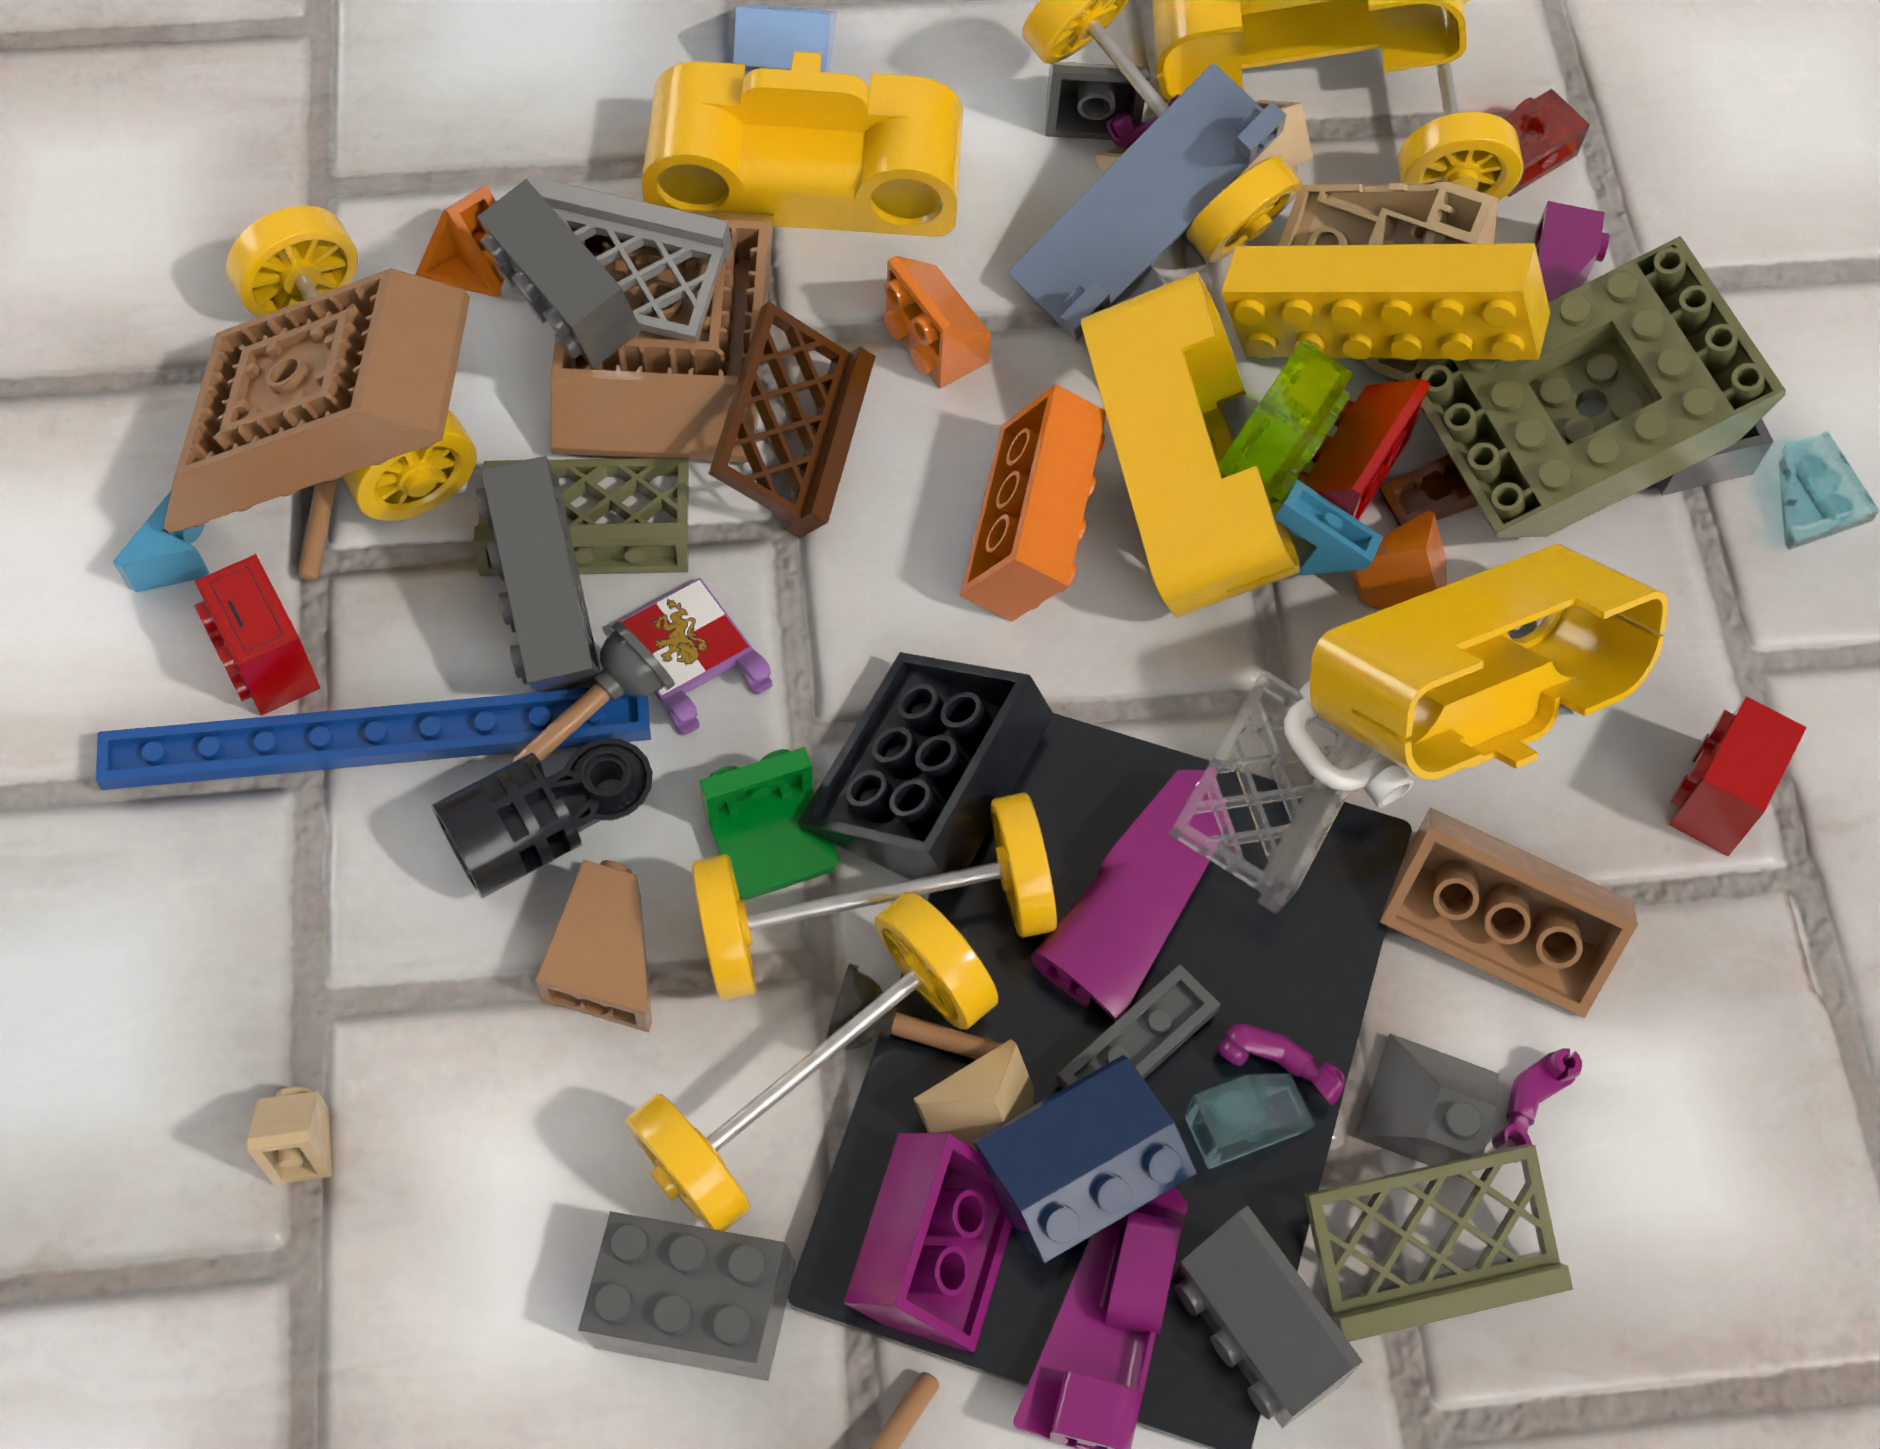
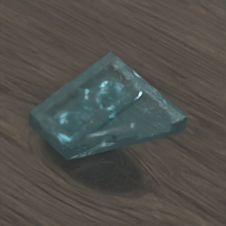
[1778,431,1880,550]

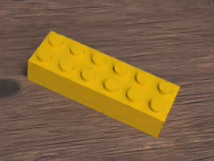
[1221,243,1550,361]

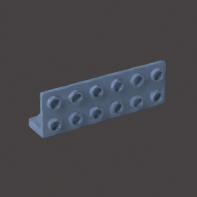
[1008,64,1287,341]

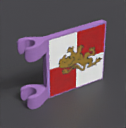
[610,578,773,735]

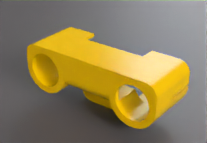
[1152,0,1467,101]
[642,51,963,237]
[1081,271,1300,618]
[1310,544,1668,780]

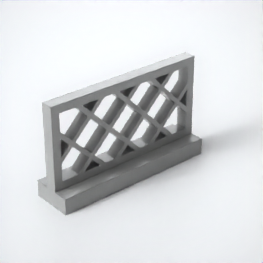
[500,176,733,343]

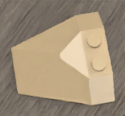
[1278,182,1498,381]

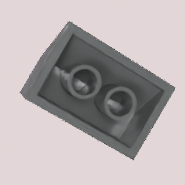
[1173,1206,1363,1429]

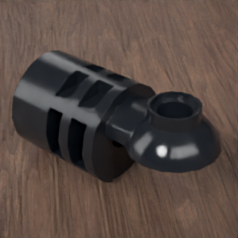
[431,738,653,899]

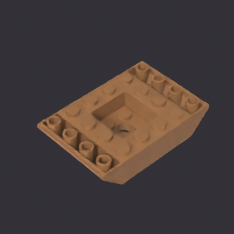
[551,209,774,463]
[164,268,470,534]

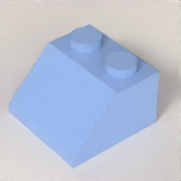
[733,4,836,75]

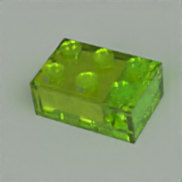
[1218,339,1353,501]

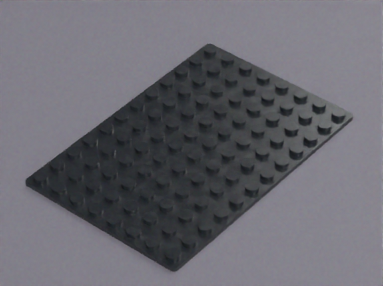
[788,713,1412,1449]

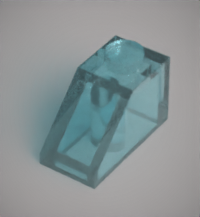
[1185,1073,1315,1169]

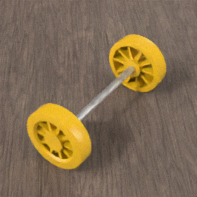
[692,792,1057,1001]

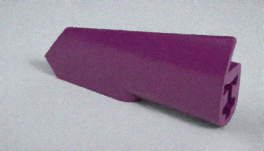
[1031,770,1229,1022]
[1013,1187,1188,1449]

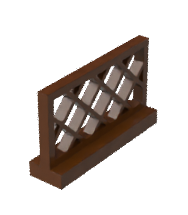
[708,301,876,539]

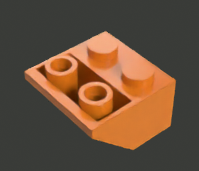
[883,256,991,389]

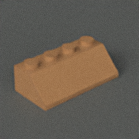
[1380,807,1638,1018]

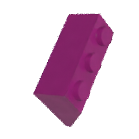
[844,1133,1011,1352]

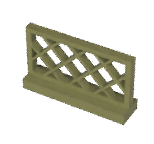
[473,458,689,576]
[1304,1143,1573,1342]

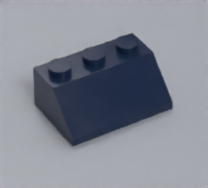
[972,1055,1197,1263]

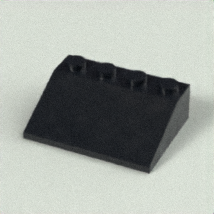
[797,652,1054,891]

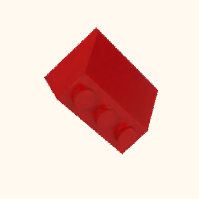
[1292,379,1431,520]

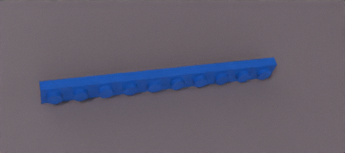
[96,687,651,790]

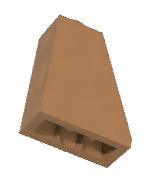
[535,859,652,1033]

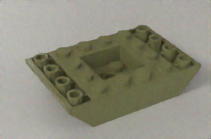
[1403,236,1786,538]

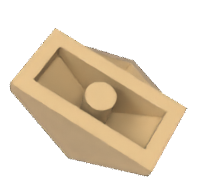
[913,1039,1034,1151]

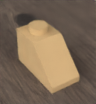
[247,1087,332,1185]

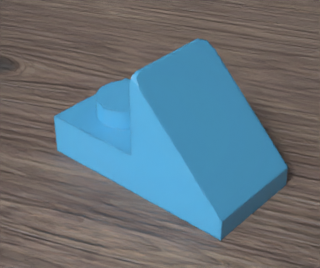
[1274,479,1383,575]
[113,491,210,592]

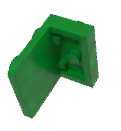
[699,747,839,901]

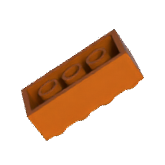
[960,384,1106,622]

